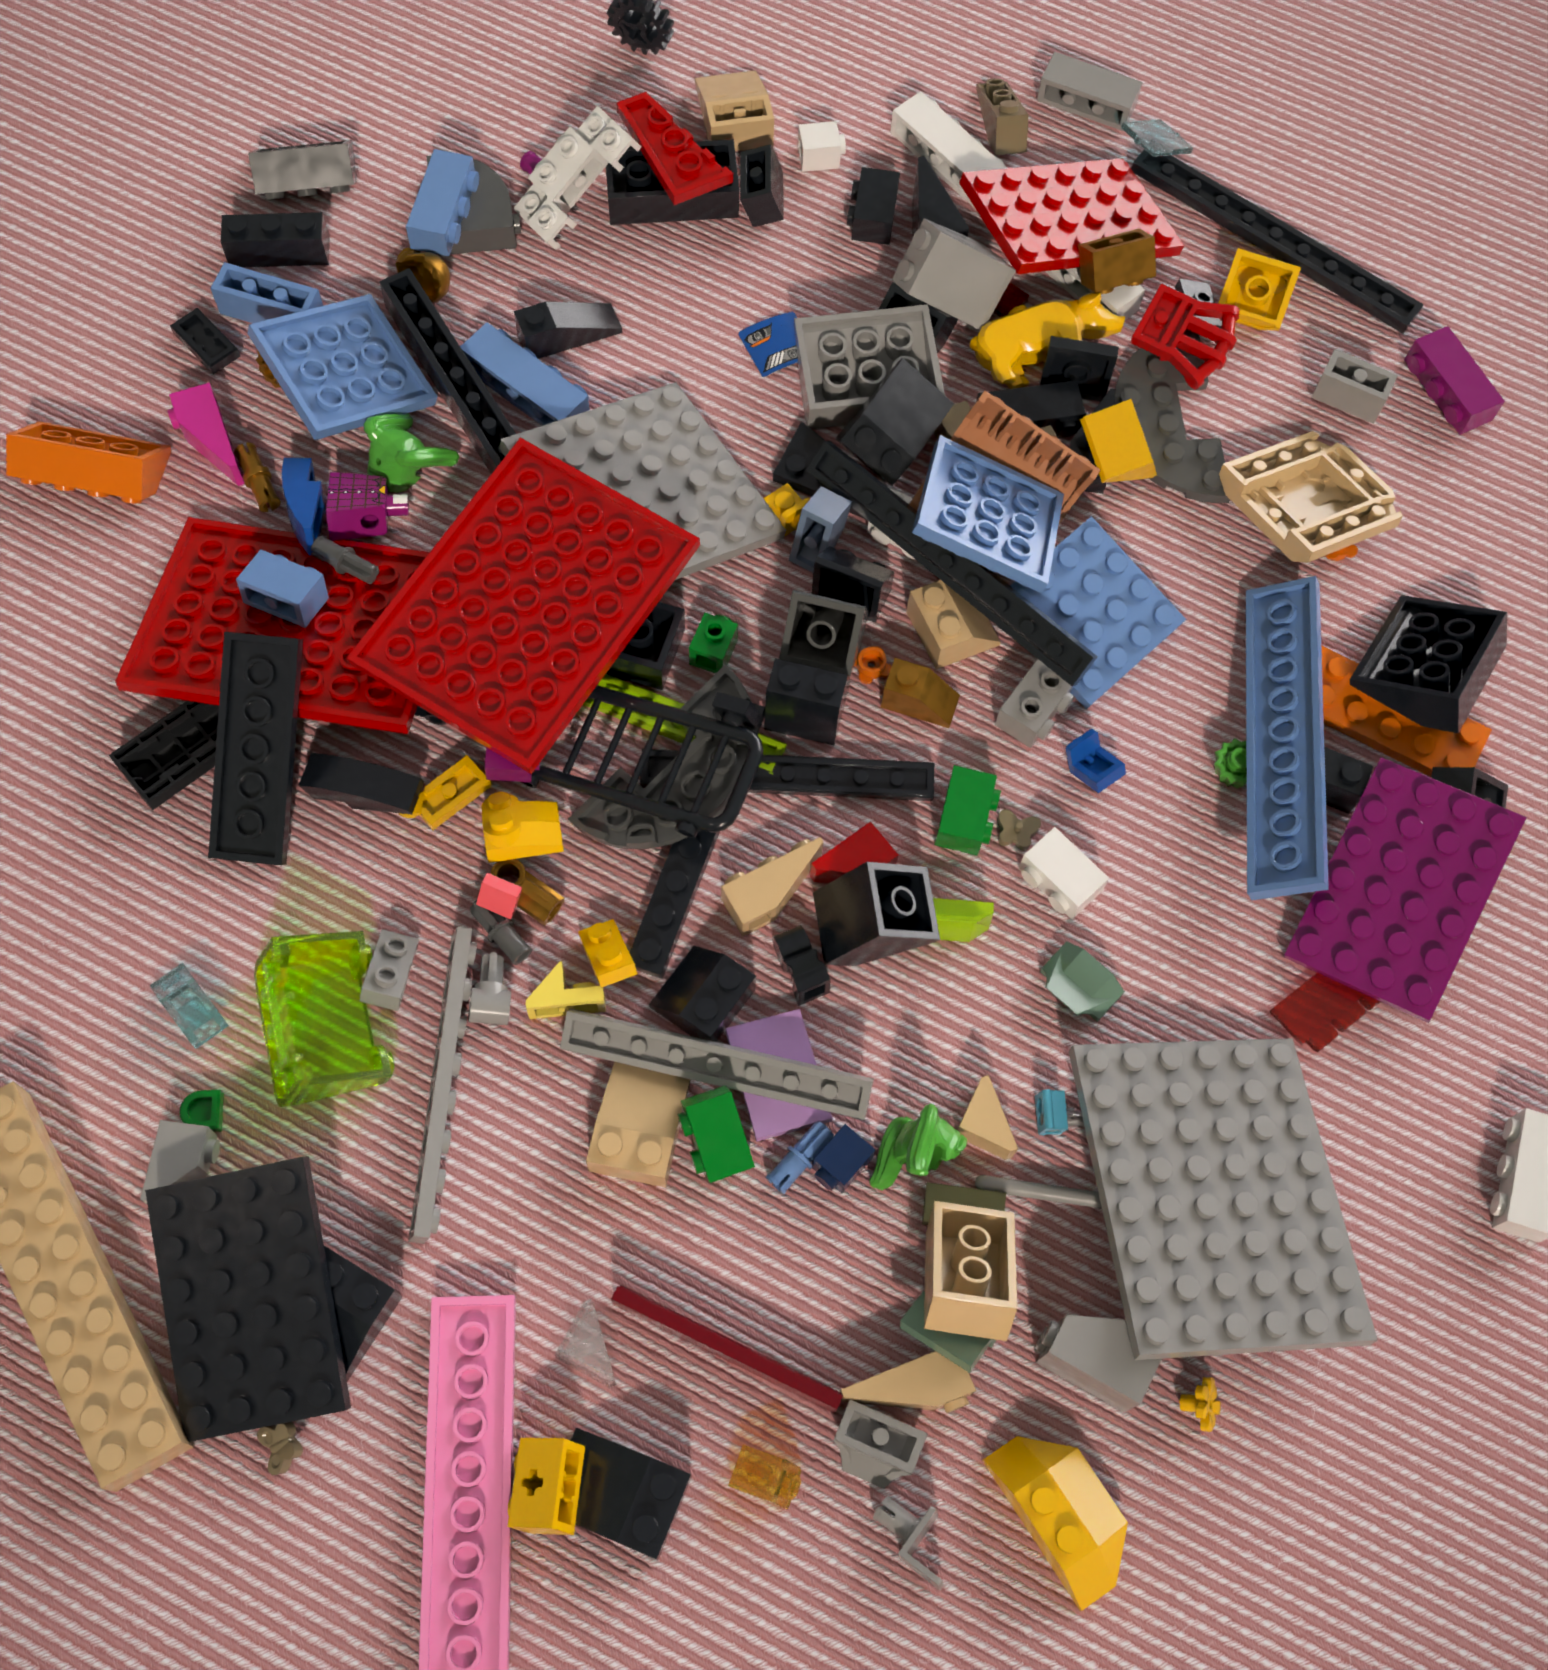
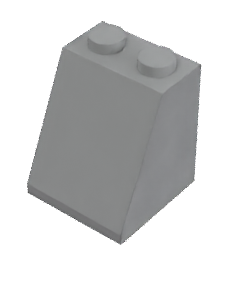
[892,218,1016,330]
[1035,1315,1162,1412]

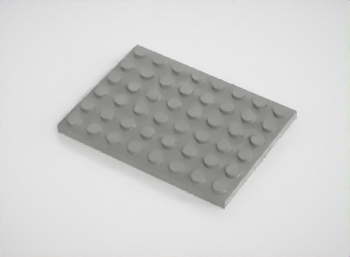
[1069,1038,1377,1360]

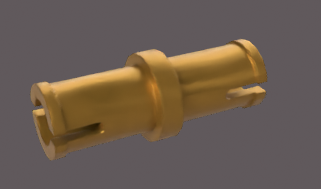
[234,442,281,512]

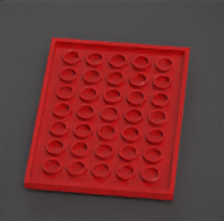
[347,437,700,774]
[115,517,430,734]

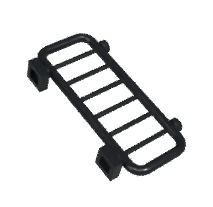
[520,685,764,838]

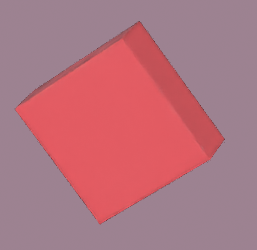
[476,873,522,920]

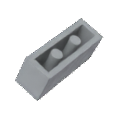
[1037,51,1143,131]

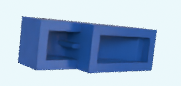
[282,458,326,555]

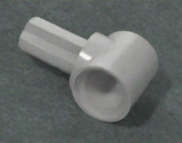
[468,952,511,1025]

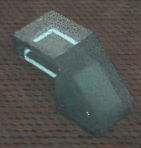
[150,962,229,1049]

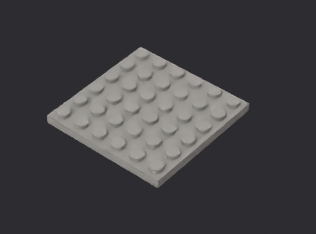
[499,382,787,580]

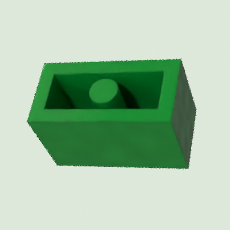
[935,765,1001,856]
[677,1085,755,1183]

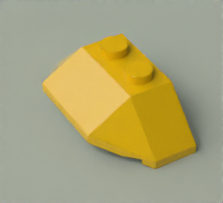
[982,1436,1128,1611]

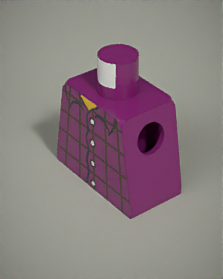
[326,472,409,541]

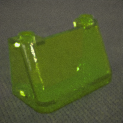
[254,931,394,1107]

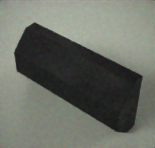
[109,701,219,810]

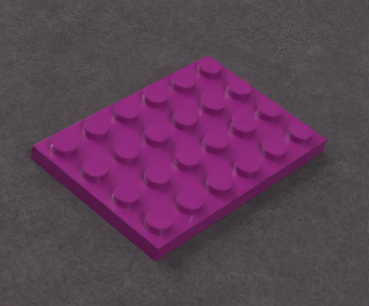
[1284,757,1527,1023]

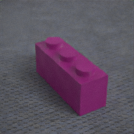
[1404,326,1505,435]

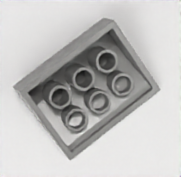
[794,304,945,429]

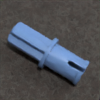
[765,1121,833,1195]

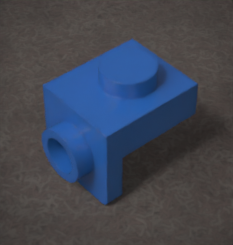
[1065,729,1126,793]

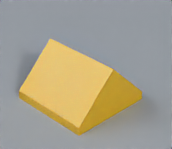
[1080,399,1157,483]

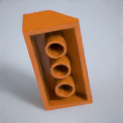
[6,421,171,504]

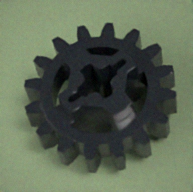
[606,0,674,55]

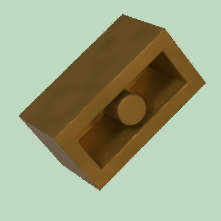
[1078,229,1156,294]

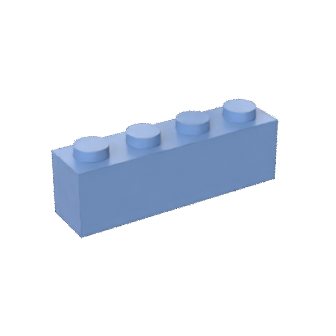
[460,322,590,426]

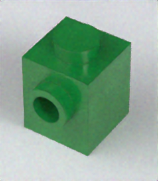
[689,612,738,674]

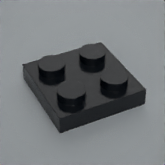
[1039,336,1119,402]

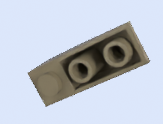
[976,78,1028,155]

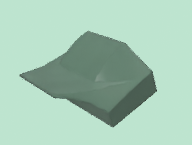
[1040,941,1125,1022]

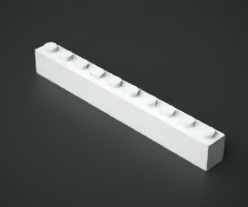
[890,91,1145,321]

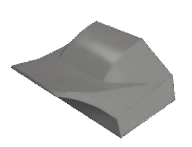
[833,1399,928,1489]

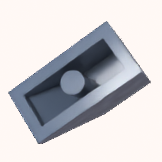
[788,486,852,573]

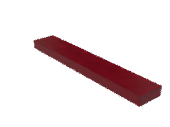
[611,1285,843,1414]

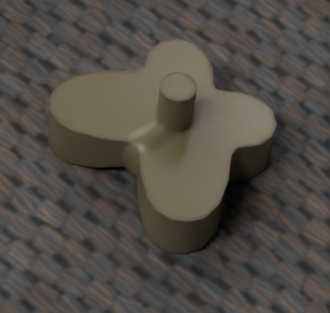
[997,809,1041,851]
[257,1421,303,1475]

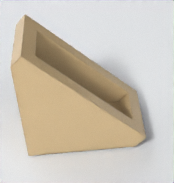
[957,1075,1018,1160]

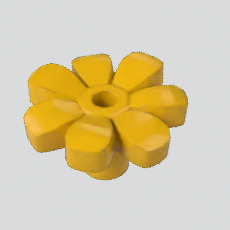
[1179,1377,1221,1432]

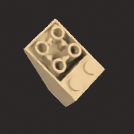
[695,70,774,151]

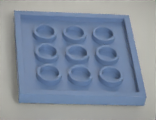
[247,294,438,440]
[912,435,1064,593]
[1010,516,1187,709]

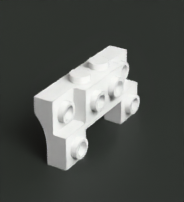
[513,106,642,250]

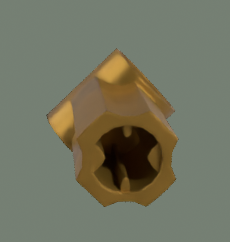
[491,859,564,926]

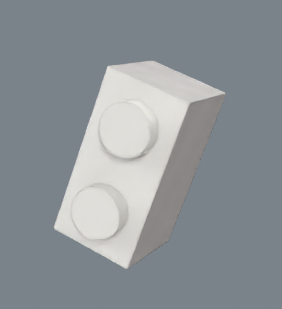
[1018,827,1109,919]

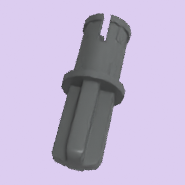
[311,536,379,584]
[470,900,533,965]

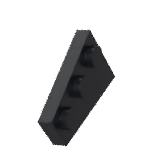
[773,421,865,519]

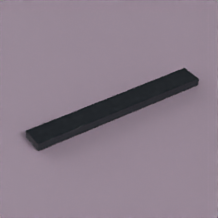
[640,749,935,801]

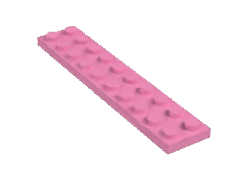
[419,1295,516,1670]

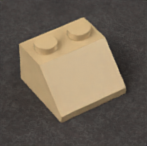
[906,580,1000,670]

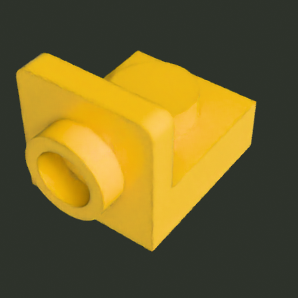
[763,483,810,536]

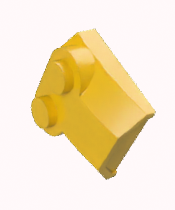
[1218,248,1301,331]
[481,792,564,863]

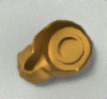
[395,247,450,303]

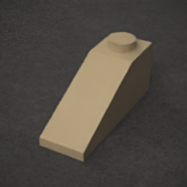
[840,1351,976,1414]

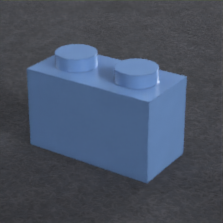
[236,549,329,628]

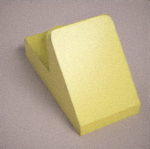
[525,961,606,1019]

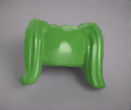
[363,413,459,493]
[869,1104,967,1191]

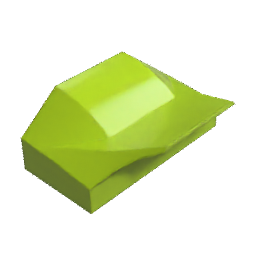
[933,898,994,942]

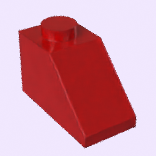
[810,821,899,884]

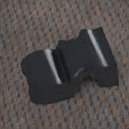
[772,925,831,1006]

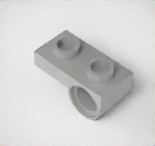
[360,929,419,1011]

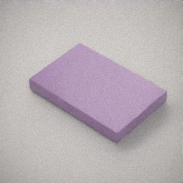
[725,1009,832,1142]

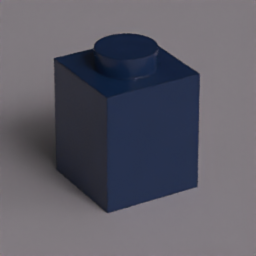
[812,1124,875,1194]

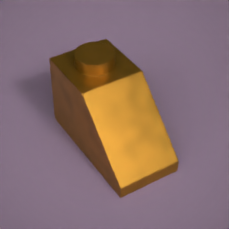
[881,658,960,728]

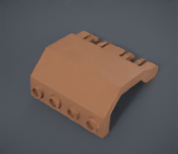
[909,390,1100,527]

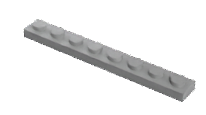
[408,926,477,1244]
[560,1009,874,1120]

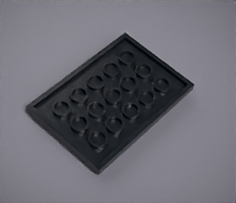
[145,1156,351,1442]

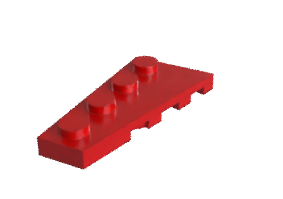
[617,92,733,205]

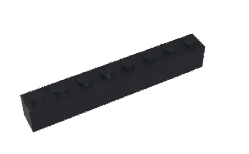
[379,268,516,474]

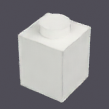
[797,121,846,172]

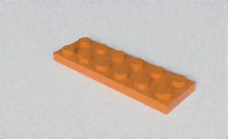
[1321,645,1492,777]

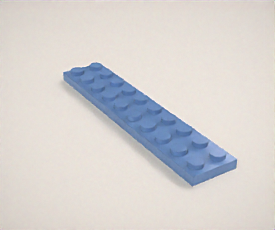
[1246,576,1329,900]

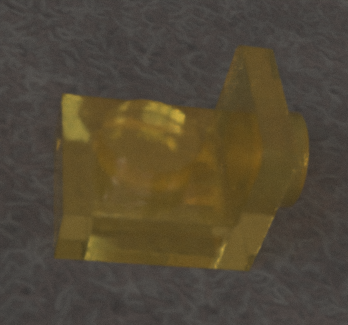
[728,1445,801,1509]

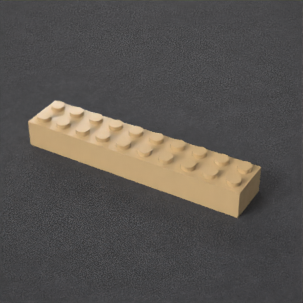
[0,1081,195,1492]

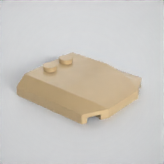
[1219,431,1403,563]

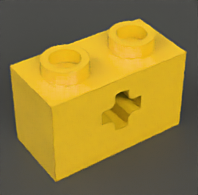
[507,1438,585,1535]

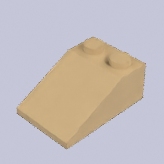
[586,1062,691,1188]

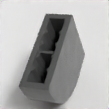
[426,156,521,256]

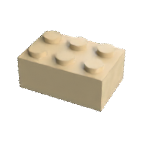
[924,1201,1017,1341]

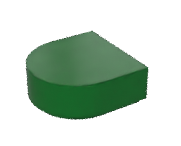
[180,1090,224,1132]

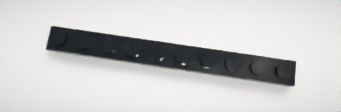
[1131,143,1424,334]
[806,441,1098,687]

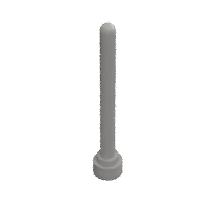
[975,1175,1102,1209]

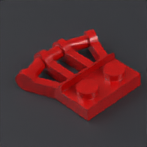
[1130,283,1240,390]

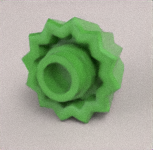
[1214,738,1247,788]

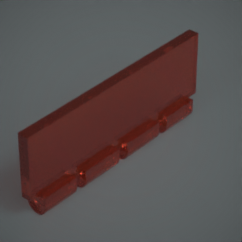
[1270,973,1381,1052]

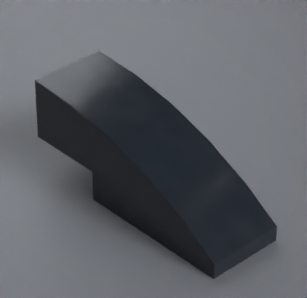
[298,753,425,815]

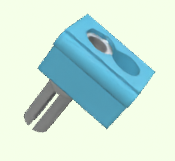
[1035,1089,1084,1135]

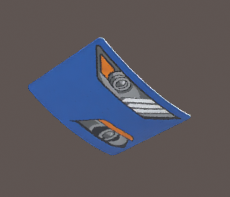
[738,312,798,377]

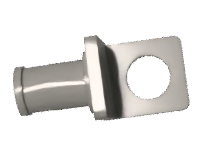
[873,1495,944,1590]

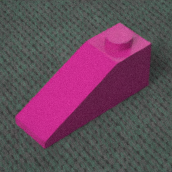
[167,383,245,486]

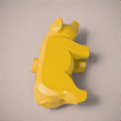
[969,293,1125,389]

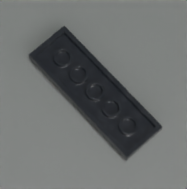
[208,632,303,866]

